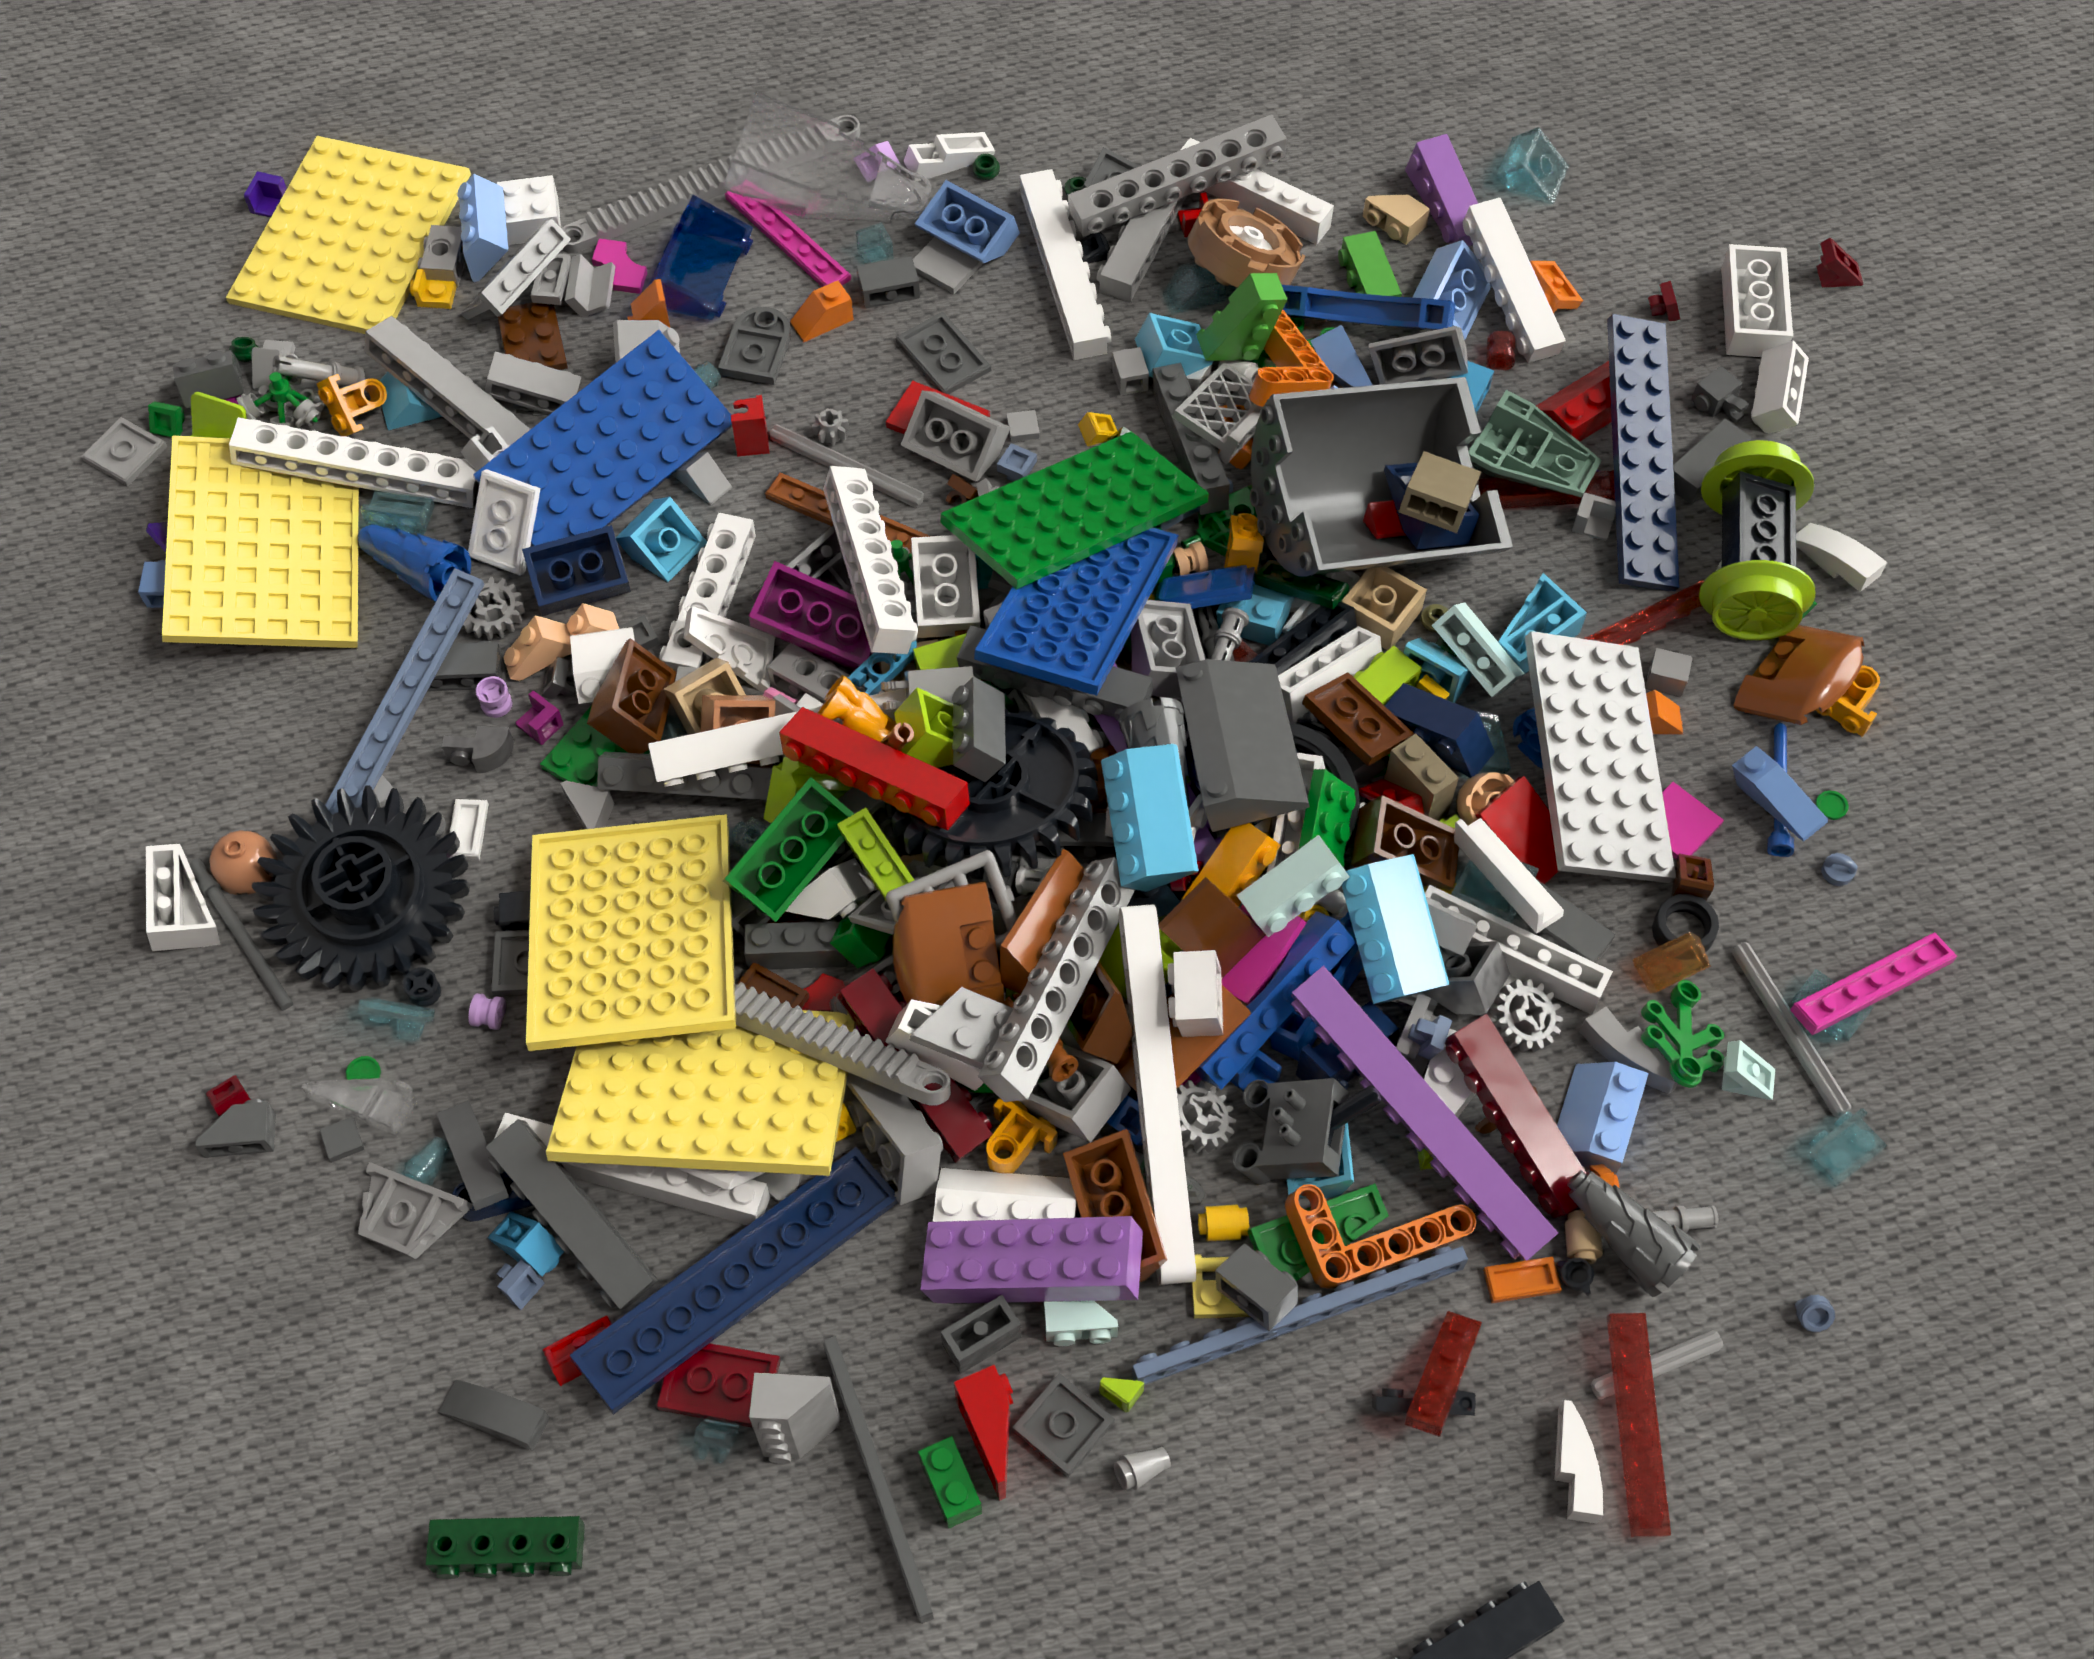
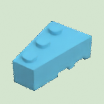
[1498,573,1587,677]

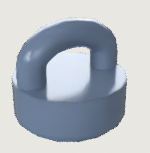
[1821,853,1858,886]
[1795,1295,1835,1332]

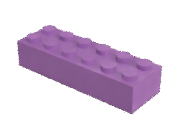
[920,1216,1143,1303]

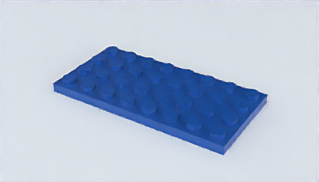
[473,330,732,546]
[974,528,1178,696]

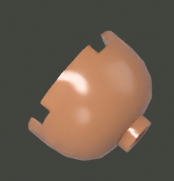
[209,830,278,895]

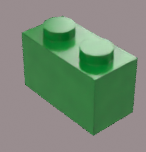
[918,1436,982,1529]

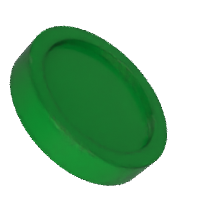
[1815,790,1849,820]
[346,1056,381,1089]

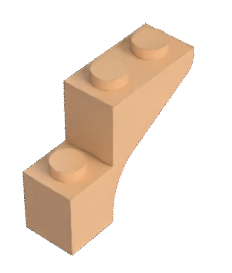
[503,603,619,681]

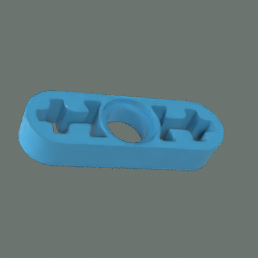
[848,641,917,696]

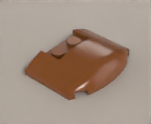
[1733,625,1865,725]
[893,881,1005,1006]

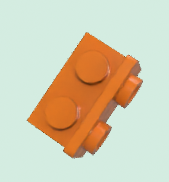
[1530,261,1583,314]

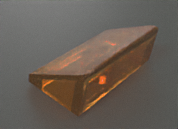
[1632,932,1711,994]

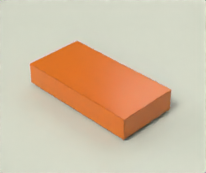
[1483,1256,1562,1303]

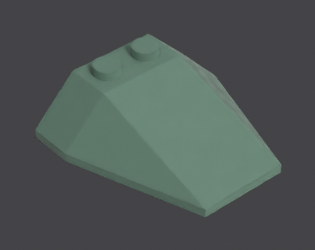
[1468,390,1602,497]

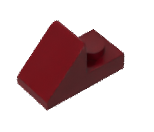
[1816,238,1864,288]

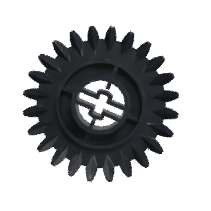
[885,709,1099,879]
[252,785,470,991]

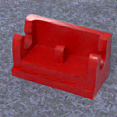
[731,395,770,457]

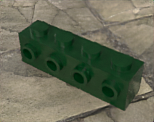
[425,1516,585,1579]

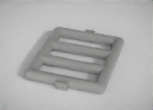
[886,850,1018,951]

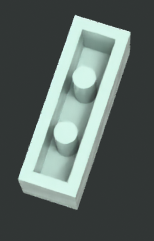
[1432,602,1525,697]
[1237,835,1350,937]

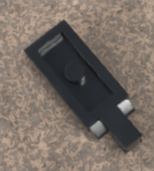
[1372,1388,1476,1416]

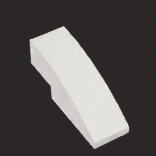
[904,132,995,180]
[1796,523,1887,592]
[1554,1400,1603,1524]

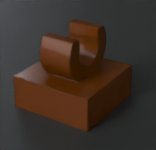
[946,474,979,504]

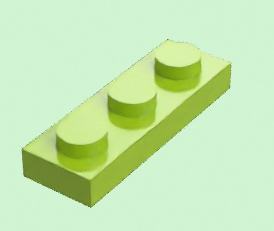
[837,807,915,902]

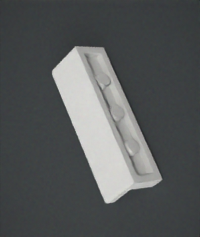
[1454,818,1564,934]

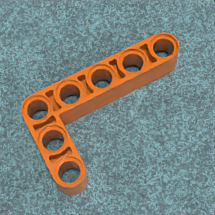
[1249,310,1334,407]
[1285,1184,1477,1289]

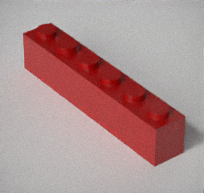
[779,707,970,831]

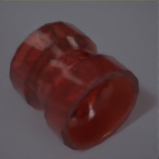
[1486,331,1516,371]

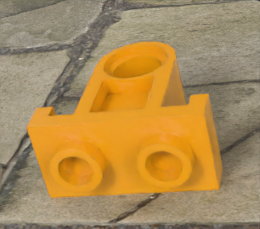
[316,374,387,437]
[1224,513,1264,573]
[1816,665,1880,737]
[986,1098,1058,1173]

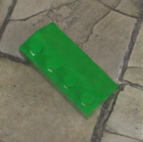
[723,777,854,922]

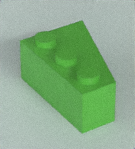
[1196,273,1287,361]

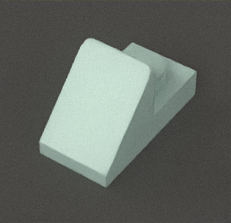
[1722,1040,1775,1100]

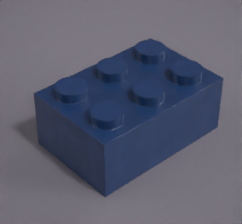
[522,525,631,616]

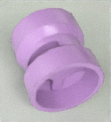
[476,676,512,718]

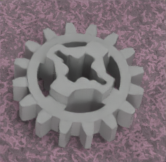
[463,577,525,640]
[1490,979,1563,1053]
[1176,1080,1236,1153]

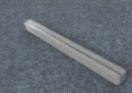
[769,424,924,508]
[1732,942,1851,1117]

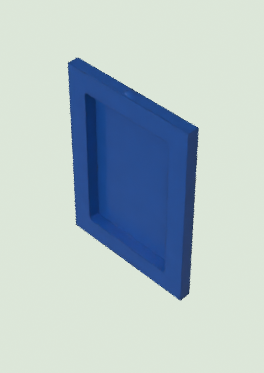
[1155,565,1256,609]

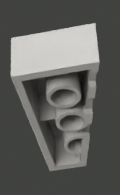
[843,1072,943,1205]

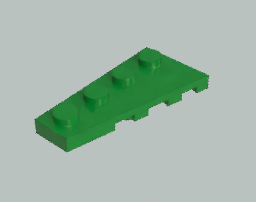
[1247,1184,1389,1281]

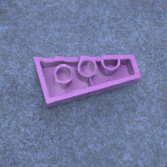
[1405,134,1478,246]

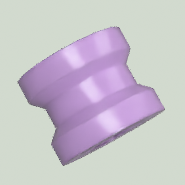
[469,993,506,1030]

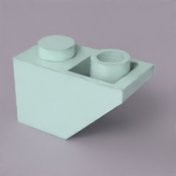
[1043,1301,1118,1346]

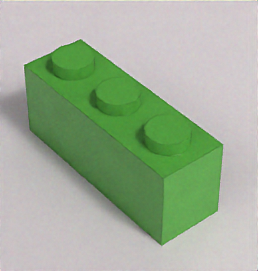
[1338,231,1402,297]

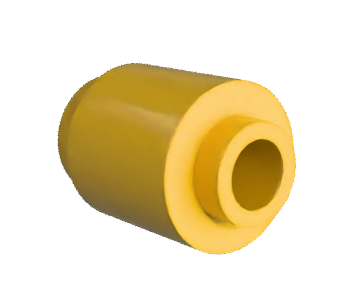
[1198,1204,1249,1242]

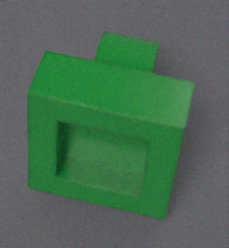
[148,401,185,437]

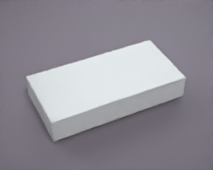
[449,799,489,860]

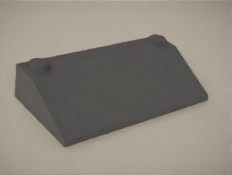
[1176,659,1310,832]

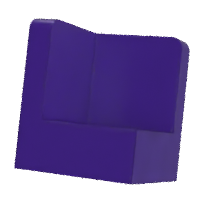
[244,171,287,218]

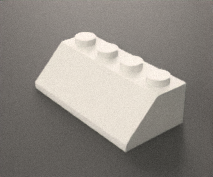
[933,1168,1077,1222]

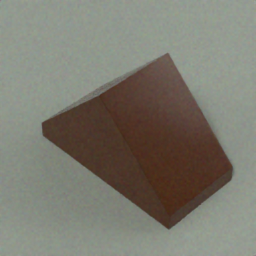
[1671,853,1714,901]

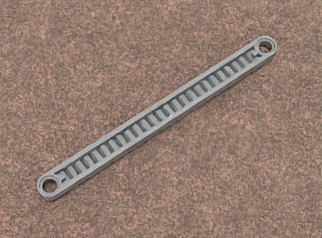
[561,115,860,253]
[735,982,951,1106]

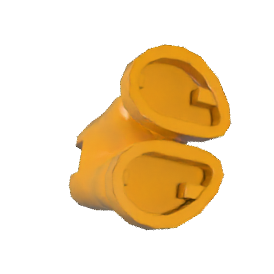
[817,675,902,752]

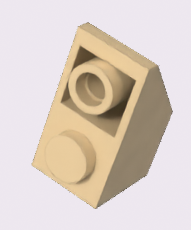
[1363,195,1430,245]

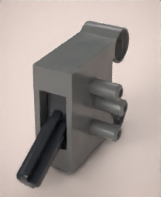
[1233,1078,1382,1185]

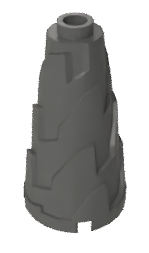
[1118,697,1190,807]
[1567,1170,1700,1297]

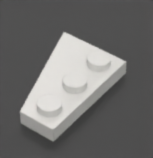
[684,606,775,692]

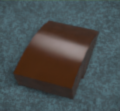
[1158,877,1266,978]

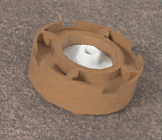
[1188,199,1305,288]

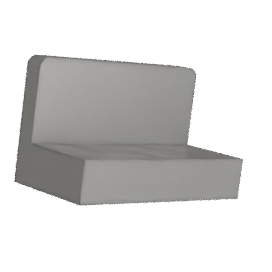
[565,254,616,316]

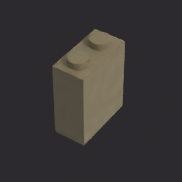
[1399,451,1481,533]
[1384,733,1459,821]

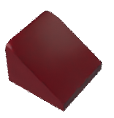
[206,1075,251,1117]

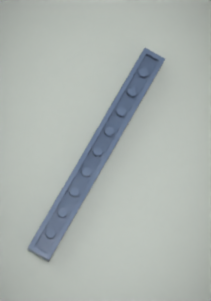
[316,568,484,823]
[1132,1246,1468,1385]

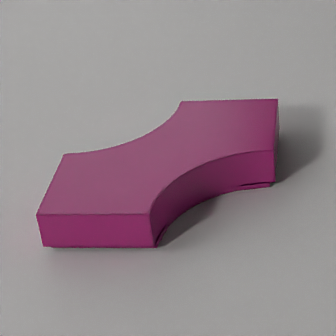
[592,239,647,294]

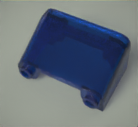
[648,195,754,320]

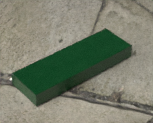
[1254,559,1349,609]

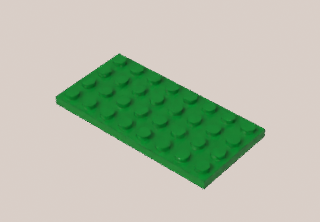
[940,431,1209,590]

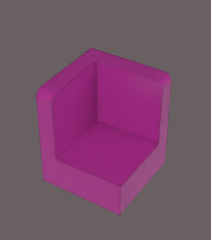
[516,691,564,745]

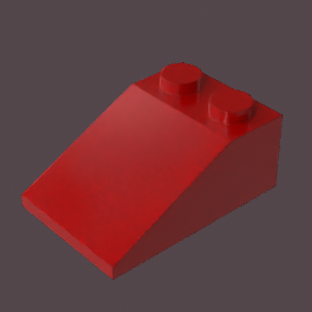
[954,1365,1013,1501]

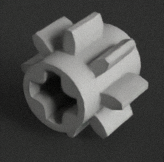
[812,408,849,446]

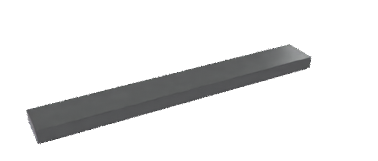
[823,1336,934,1624]

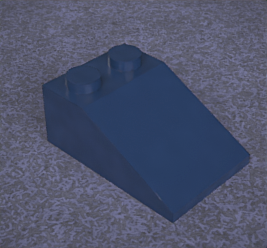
[1384,463,1479,549]

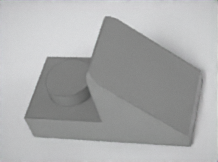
[531,253,571,305]
[252,340,296,391]

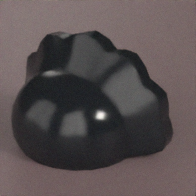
[1556,1258,1594,1296]

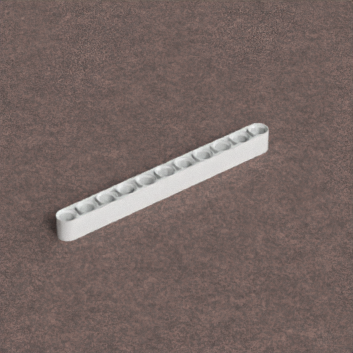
[1119,905,1196,1285]

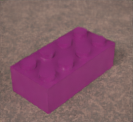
[749,561,874,671]

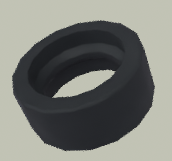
[1652,894,1719,959]

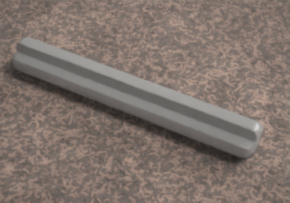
[1591,1330,1723,1399]

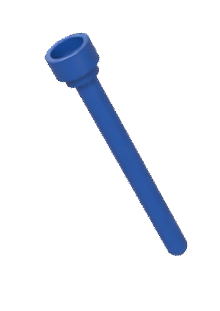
[1767,723,1794,857]

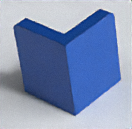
[1230,1049,1282,1092]

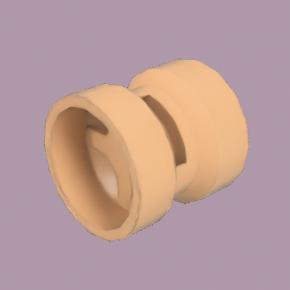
[1173,541,1209,576]

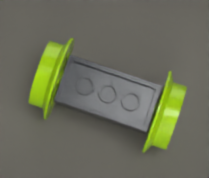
[1699,440,1816,640]

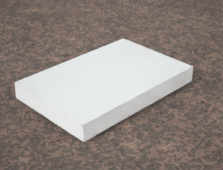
[468,470,541,575]

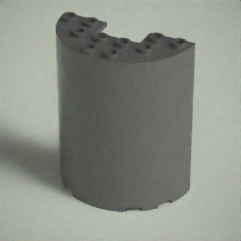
[1250,377,1513,576]

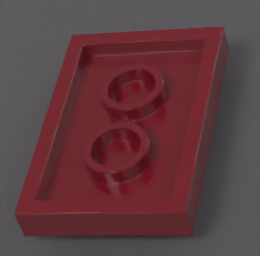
[657,1343,781,1428]

